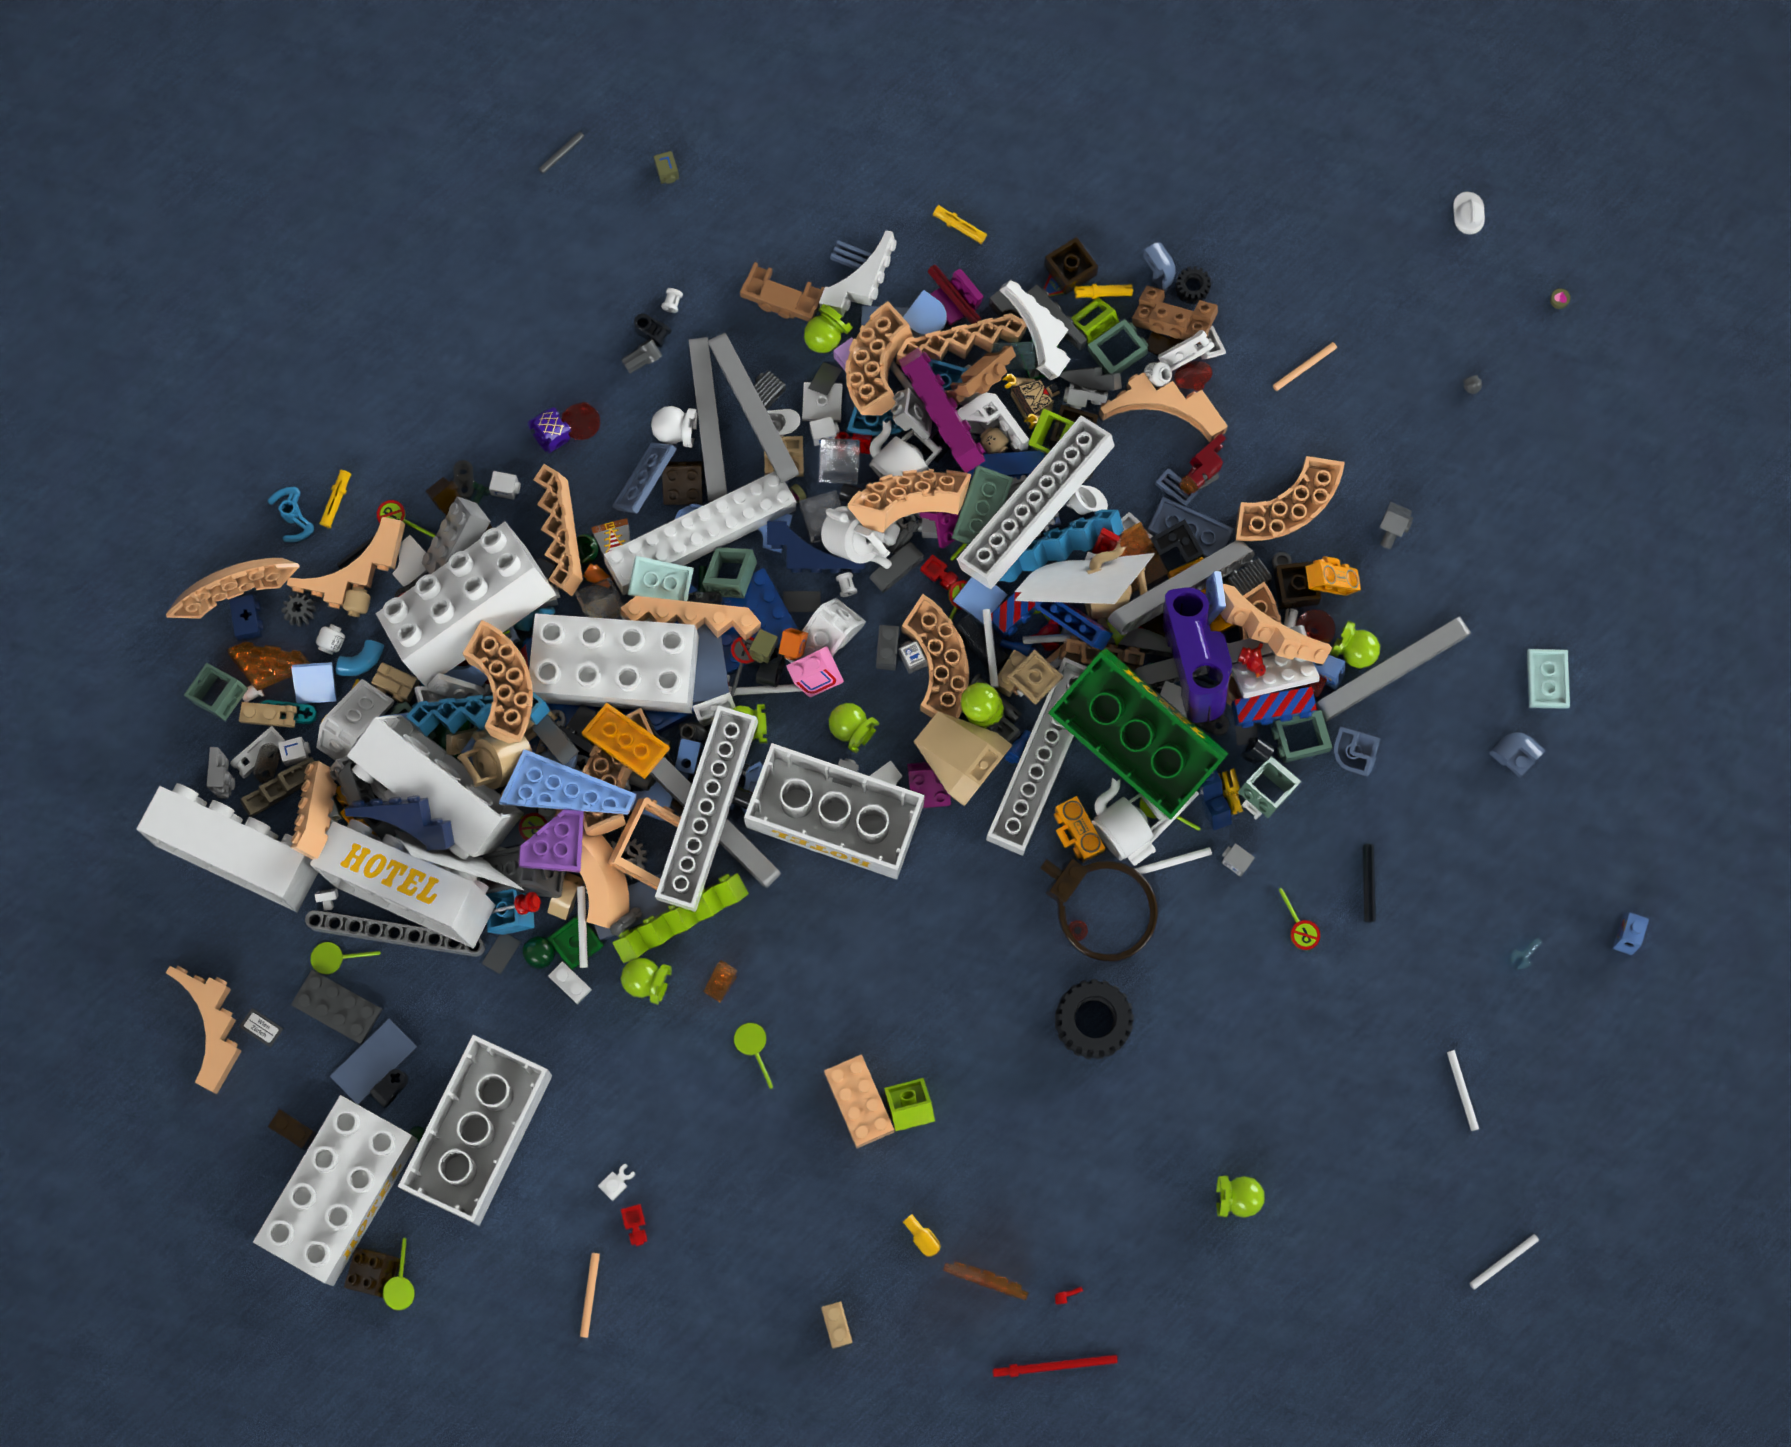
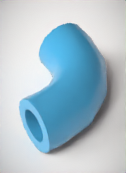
[336,640,384,676]

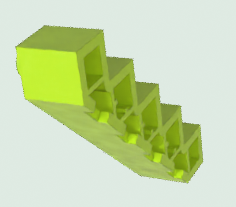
[612,873,749,963]

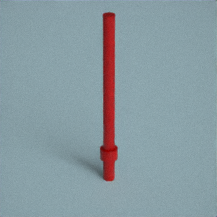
[992,1355,1118,1377]

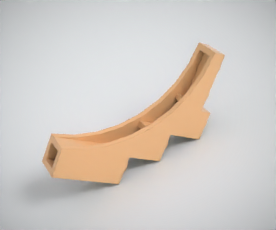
[1099,372,1228,442]
[287,517,405,609]
[1220,584,1332,665]
[166,965,241,1094]

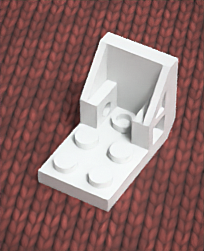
[957,392,1029,452]
[785,598,866,663]
[316,679,394,761]

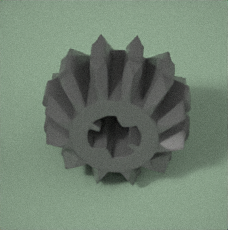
[281,593,316,627]

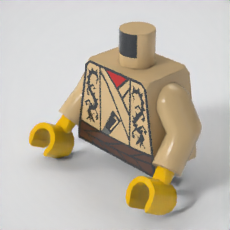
[1002,374,1060,429]

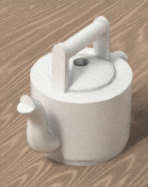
[869,420,942,478]
[821,506,892,569]
[1092,778,1168,866]

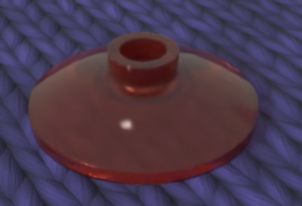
[1296,609,1336,644]

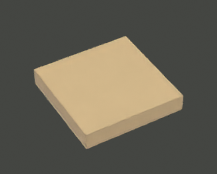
[1007,650,1064,705]

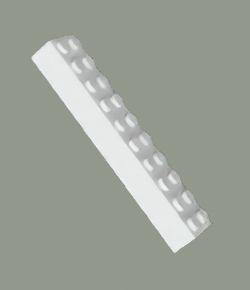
[957,416,1115,589]
[604,471,796,595]
[986,657,1087,856]
[655,705,758,912]

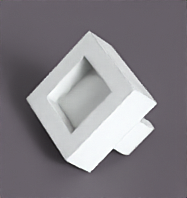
[315,888,339,911]

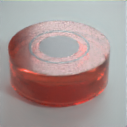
[1069,920,1088,941]

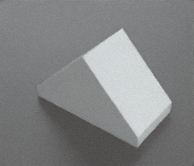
[1198,326,1226,360]

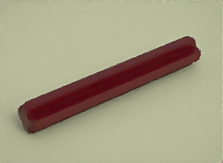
[928,265,982,324]

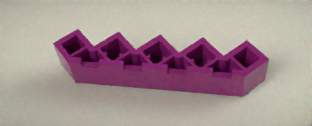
[899,348,985,473]

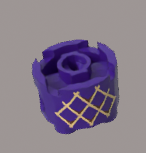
[528,407,571,454]

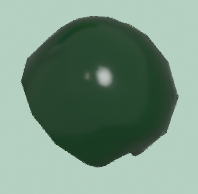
[577,534,598,564]
[522,936,555,969]

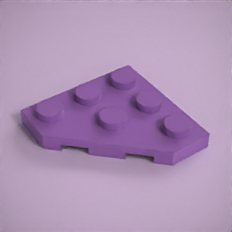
[518,809,584,872]

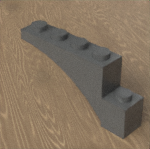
[989,285,1087,351]

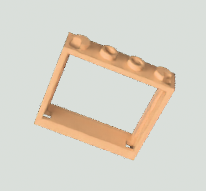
[608,797,681,890]

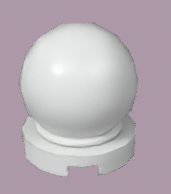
[651,406,698,448]

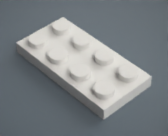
[1232,655,1320,699]

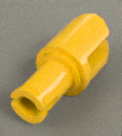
[1218,768,1243,815]
[902,1214,941,1256]

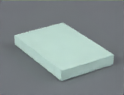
[627,556,694,601]
[1527,649,1570,709]

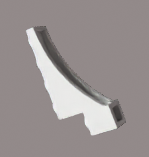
[819,230,897,317]
[999,280,1071,381]

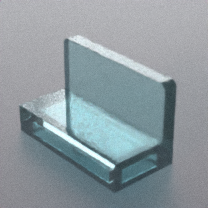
[994,342,1036,370]

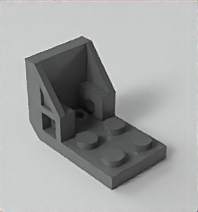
[480,846,565,898]

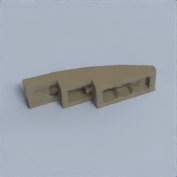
[240,757,314,817]

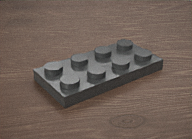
[291,970,383,1045]

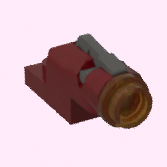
[1180,433,1227,494]

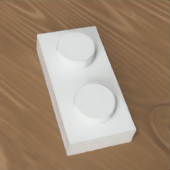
[548,962,591,1005]

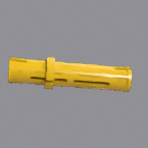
[933,205,987,244]
[1074,284,1133,299]
[319,470,352,528]

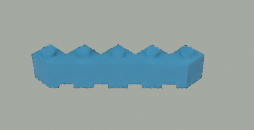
[999,510,1124,582]
[406,692,551,737]

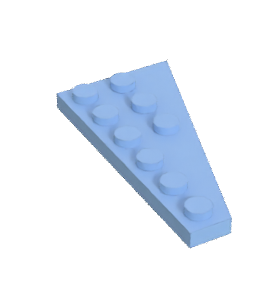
[499,749,636,814]

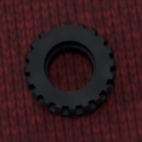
[1055,979,1134,1060]

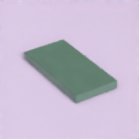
[951,465,1013,545]

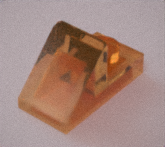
[704,960,738,1002]

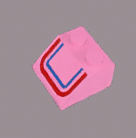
[786,646,844,698]

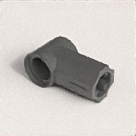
[621,339,662,374]

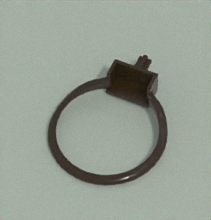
[1040,858,1158,961]

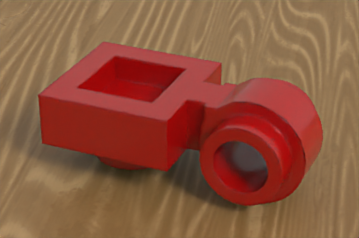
[834,432,873,455]
[920,554,958,590]
[620,1204,648,1247]

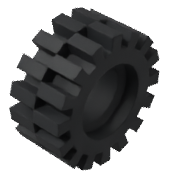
[1175,266,1211,304]

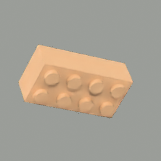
[824,1054,894,1148]

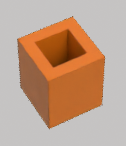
[778,628,808,660]

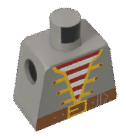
[591,518,630,557]

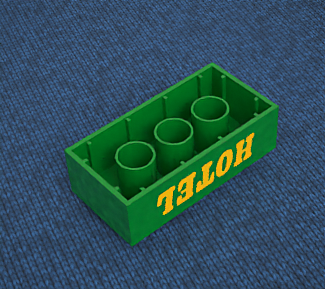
[1048,648,1228,820]

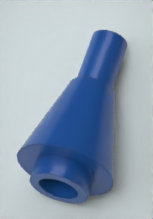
[1000,639,1037,657]
[1004,730,1031,763]

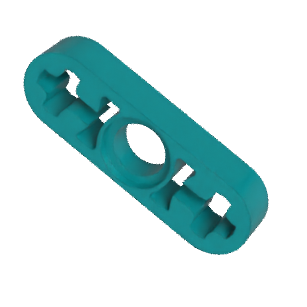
[260,700,317,724]

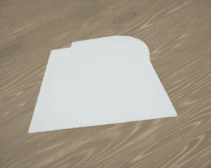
[1015,553,1155,604]
[394,829,525,891]

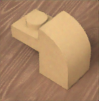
[547,872,585,920]

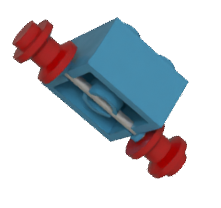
[486,889,541,935]

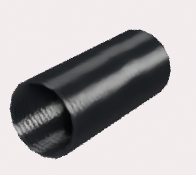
[955,614,1010,671]

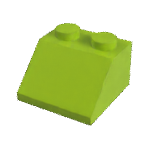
[884,1078,935,1131]

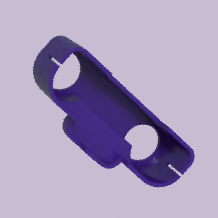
[1162,587,1232,723]

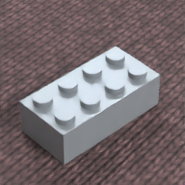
[421,497,491,574]

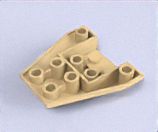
[914,711,1013,806]

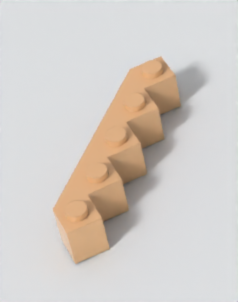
[896,313,1027,366]
[533,464,583,596]
[621,596,761,641]
[290,761,337,859]

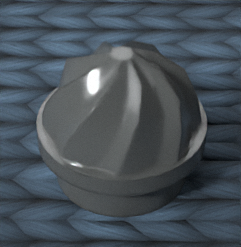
[1463,375,1482,394]

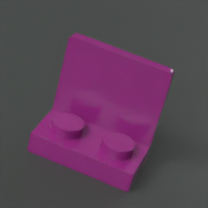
[930,268,984,325]
[919,507,962,548]
[907,762,951,808]

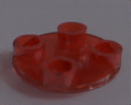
[1174,361,1213,391]
[562,402,600,440]

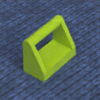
[1071,297,1119,344]
[1028,408,1075,454]

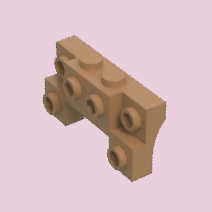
[740,262,825,321]
[1132,285,1218,345]
[944,346,1016,404]
[1058,636,1145,672]

